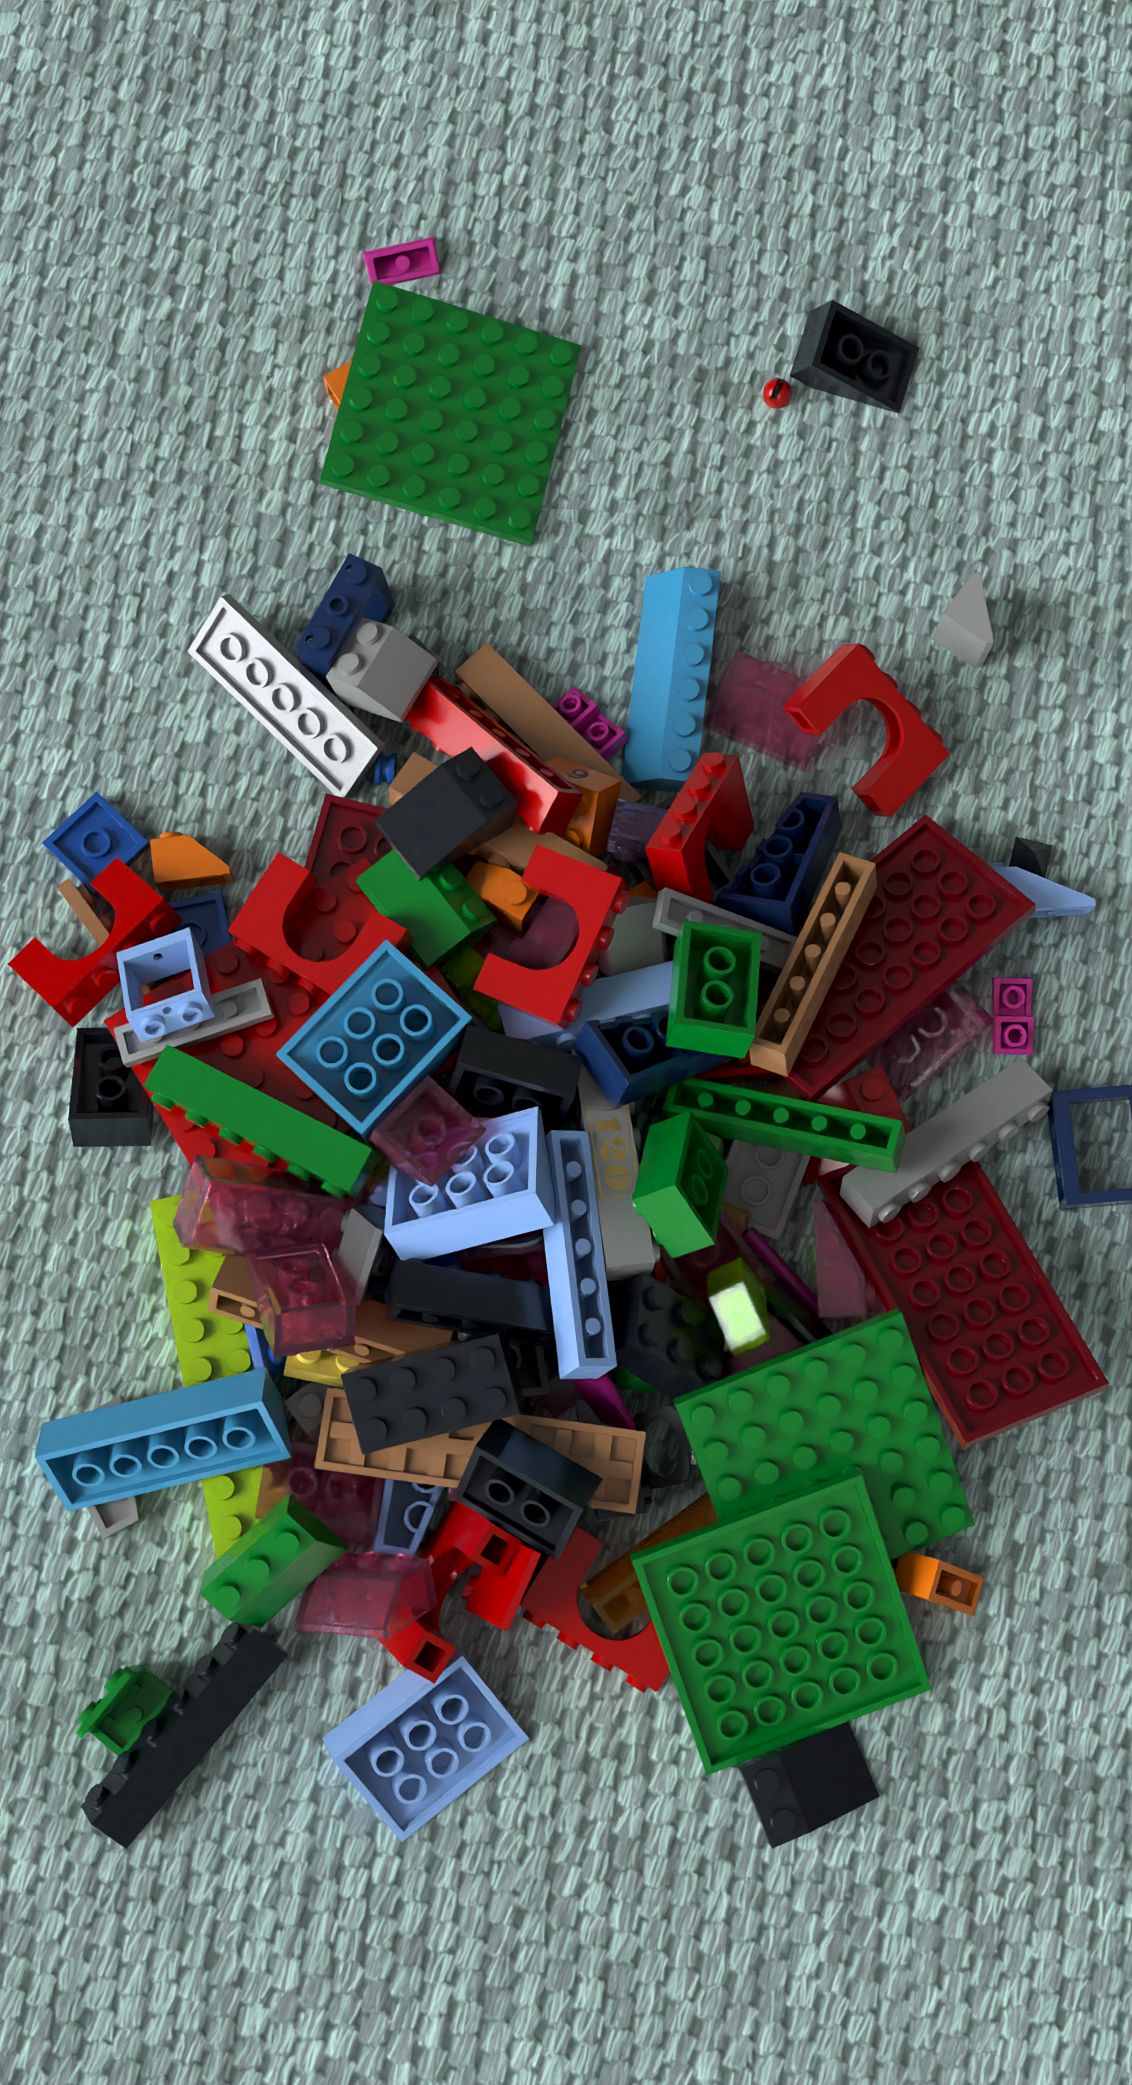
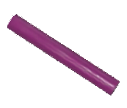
[741,1226,831,1321]

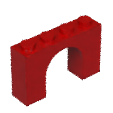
[782,643,950,817]
[645,752,755,904]
[473,844,630,1031]
[227,852,413,997]
[8,857,183,1028]
[372,1500,522,1684]
[519,1527,670,1694]

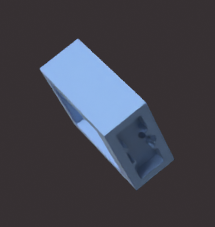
[116,927,215,1043]

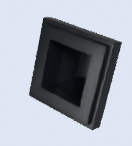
[1009,837,1052,878]

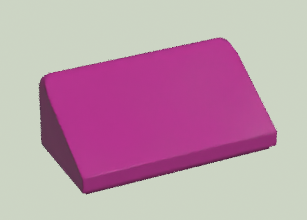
[363,237,441,287]
[572,1373,636,1430]

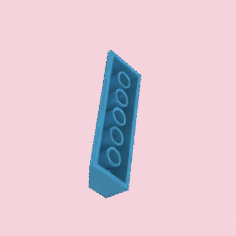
[621,567,721,793]
[35,1367,292,1512]

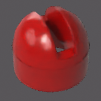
[763,377,792,409]

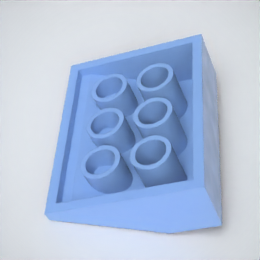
[384,1106,555,1260]
[322,1636,529,1842]

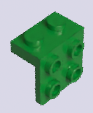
[76,1664,173,1756]

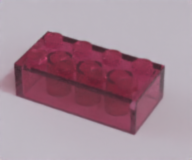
[172,1154,356,1271]

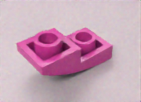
[552,687,629,761]
[992,977,1034,1055]

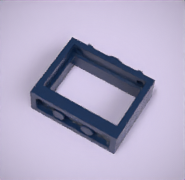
[295,553,395,694]
[1047,1085,1132,1210]

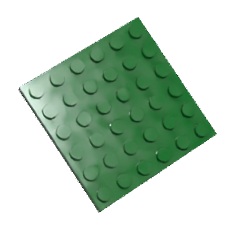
[319,280,581,546]
[673,1308,975,1560]
[630,1469,931,1775]

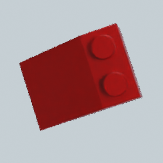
[802,1065,912,1187]
[461,1545,541,1631]

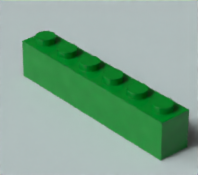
[144,1044,379,1199]
[663,1078,906,1174]

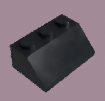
[453,1419,603,1560]

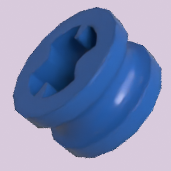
[375,752,397,785]

